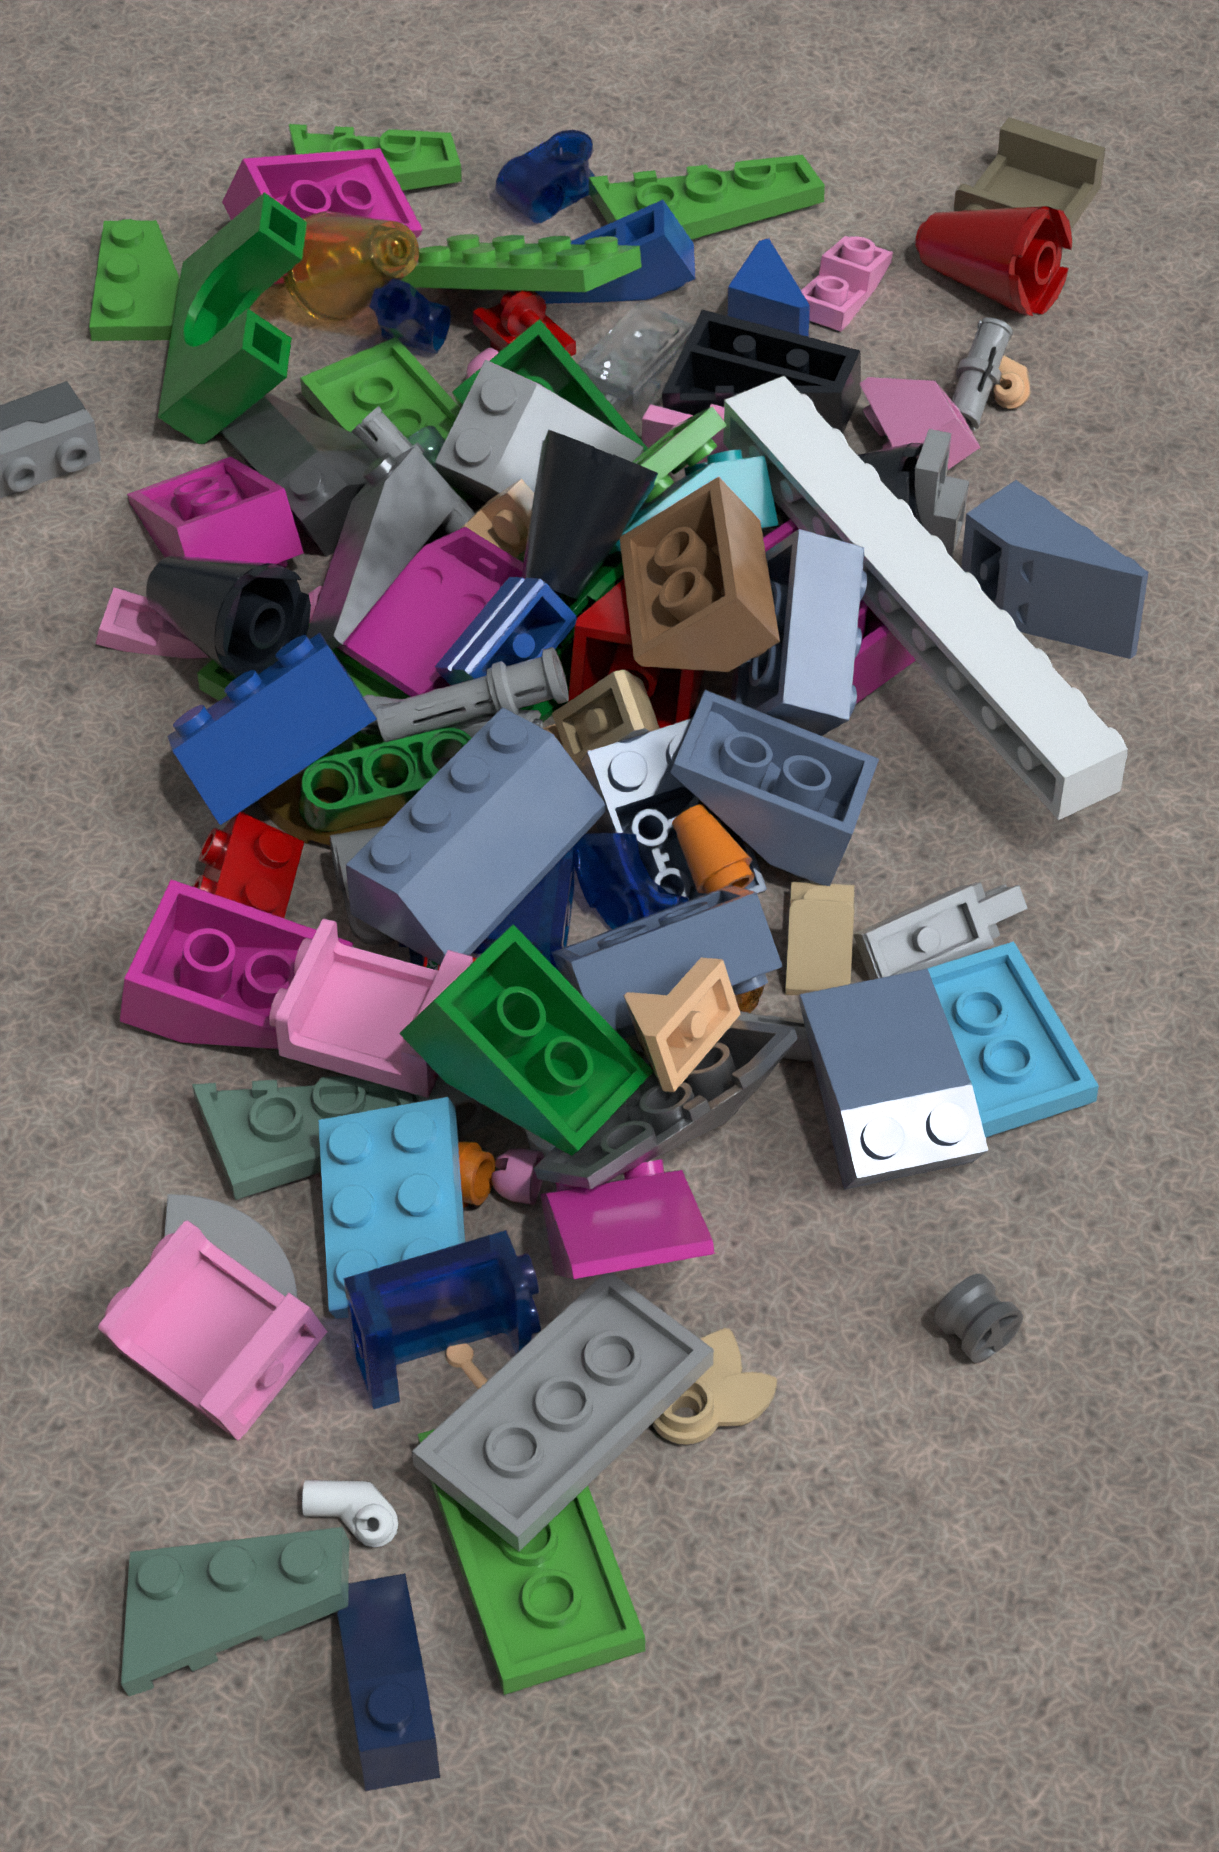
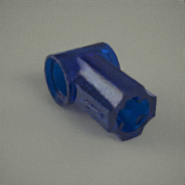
[369,279,451,354]

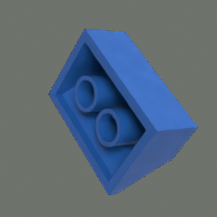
[167,633,377,825]

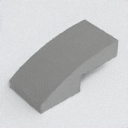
[915,429,969,558]

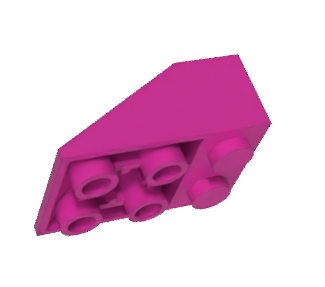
[337,527,525,697]

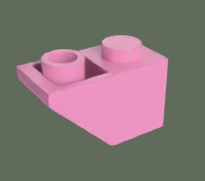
[859,377,981,470]

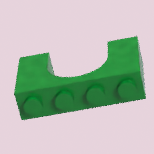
[158,192,307,444]

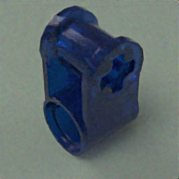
[495,130,595,223]

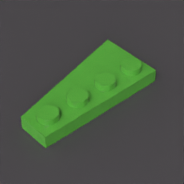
[589,154,825,240]

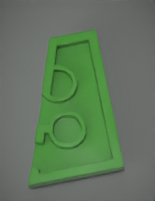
[289,124,462,191]
[89,219,180,341]

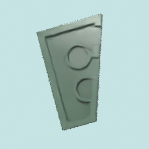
[192,1076,415,1200]
[121,1527,350,1696]

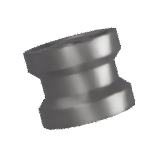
[934,1274,1023,1363]

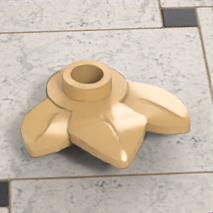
[652,1328,777,1444]

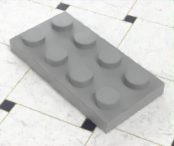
[412,1272,713,1551]

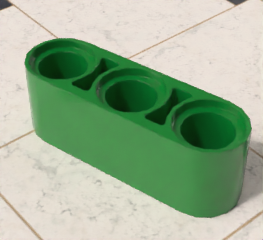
[299,728,472,832]

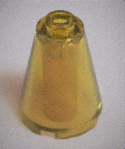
[283,211,419,321]

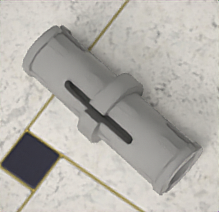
[952,318,1013,431]

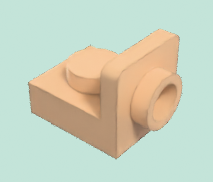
[460,479,534,558]

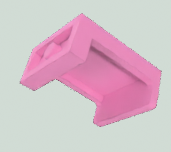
[269,918,473,1098]
[98,1220,327,1441]

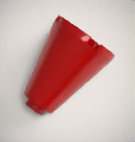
[915,206,1072,316]

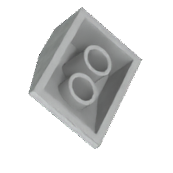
[435,359,644,502]

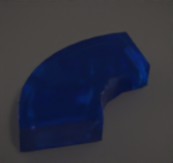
[572,833,689,929]

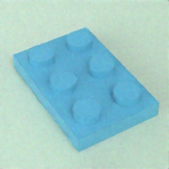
[927,941,1099,1138]
[318,1097,469,1319]

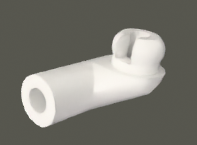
[302,1480,398,1547]

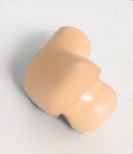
[993,355,1031,409]

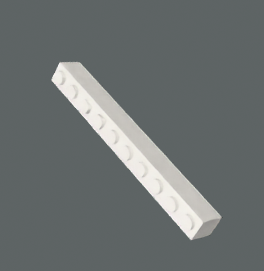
[723,376,1128,820]

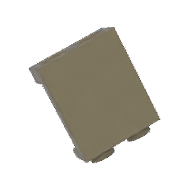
[954,117,1105,229]

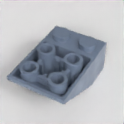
[961,480,1149,659]
[578,718,767,917]

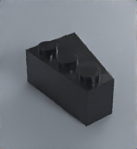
[662,310,861,434]

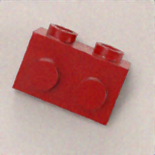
[192,812,305,918]

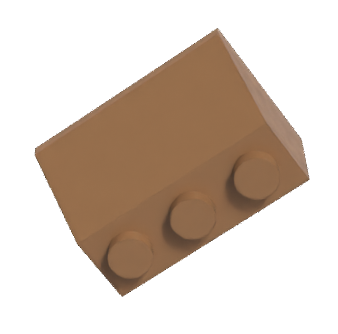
[620,476,780,672]

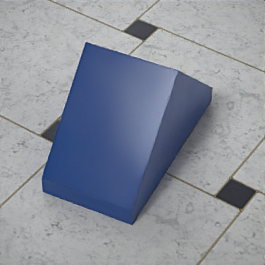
[727,238,810,337]

